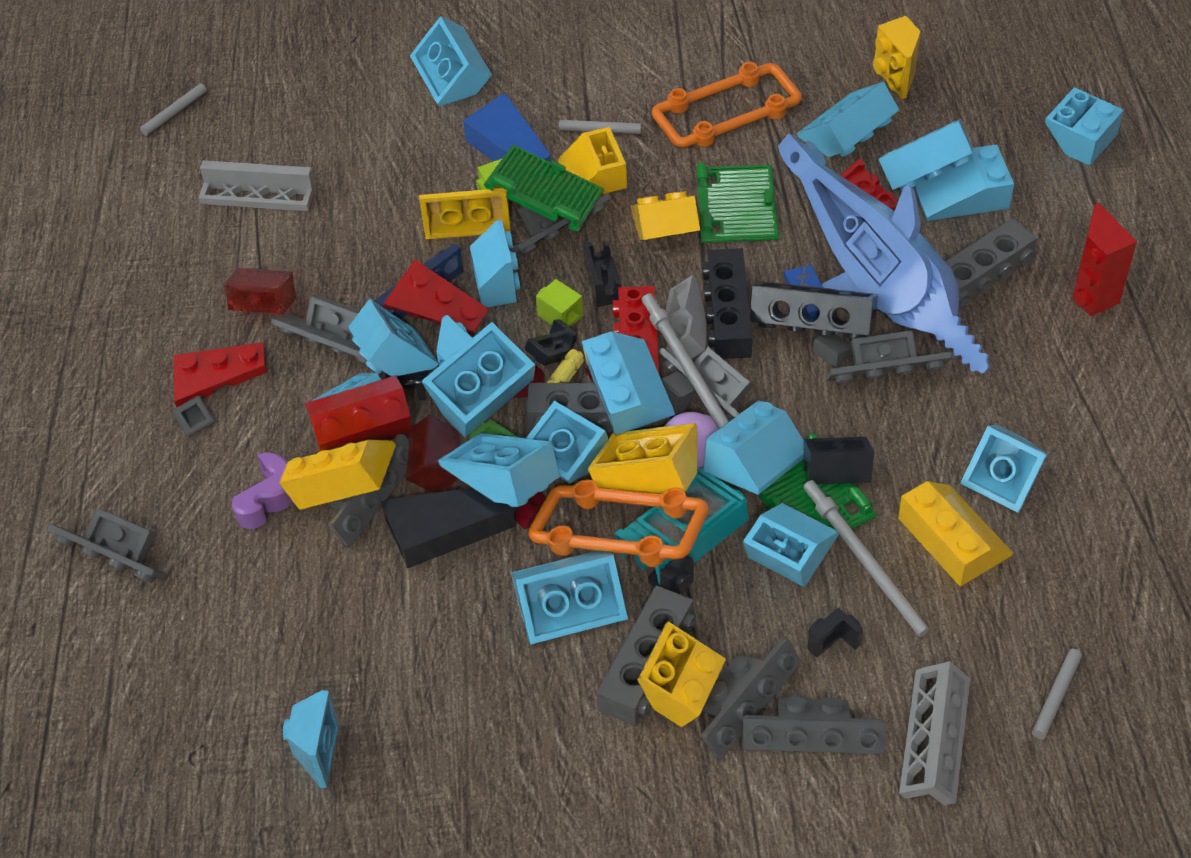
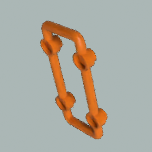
[651,62,802,148]
[528,479,709,567]

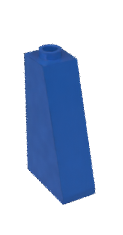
[463,93,551,162]

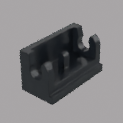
[583,241,622,307]
[803,437,874,484]

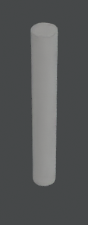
[140,83,207,136]
[559,120,641,134]
[1032,648,1082,740]

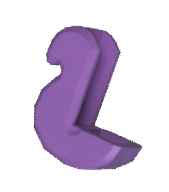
[232,452,293,529]

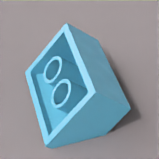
[410,16,492,106]
[796,81,899,157]
[879,119,974,192]
[348,299,439,377]
[422,322,535,438]
[582,331,675,435]
[703,400,804,495]
[511,551,628,645]

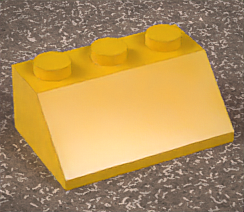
[419,188,511,239]
[588,423,698,494]
[279,440,396,510]
[898,481,1013,587]

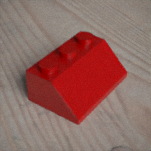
[1073,203,1137,317]
[305,375,412,452]

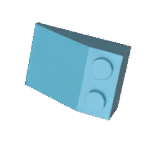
[913,144,1014,221]
[438,433,560,507]

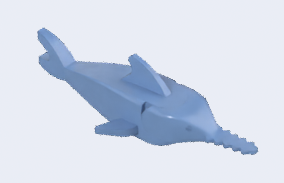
[778,133,990,373]

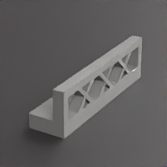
[198,160,316,211]
[899,661,970,806]

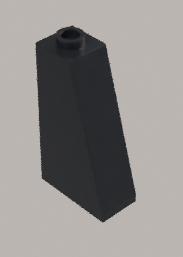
[381,488,518,569]

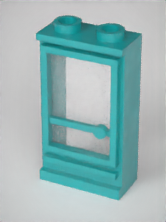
[614,467,749,584]

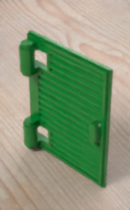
[484,144,604,232]
[696,162,779,243]
[757,433,877,536]

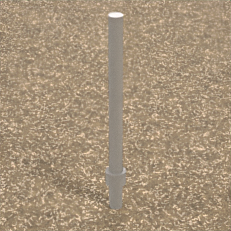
[642,293,729,429]
[803,480,930,637]

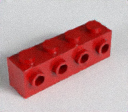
[613,286,659,374]

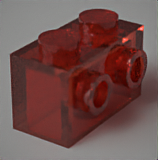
[224,268,296,314]
[406,414,459,493]

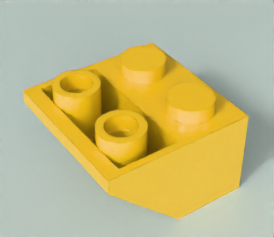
[873,16,921,99]
[558,127,627,195]
[630,191,700,240]
[638,621,726,727]

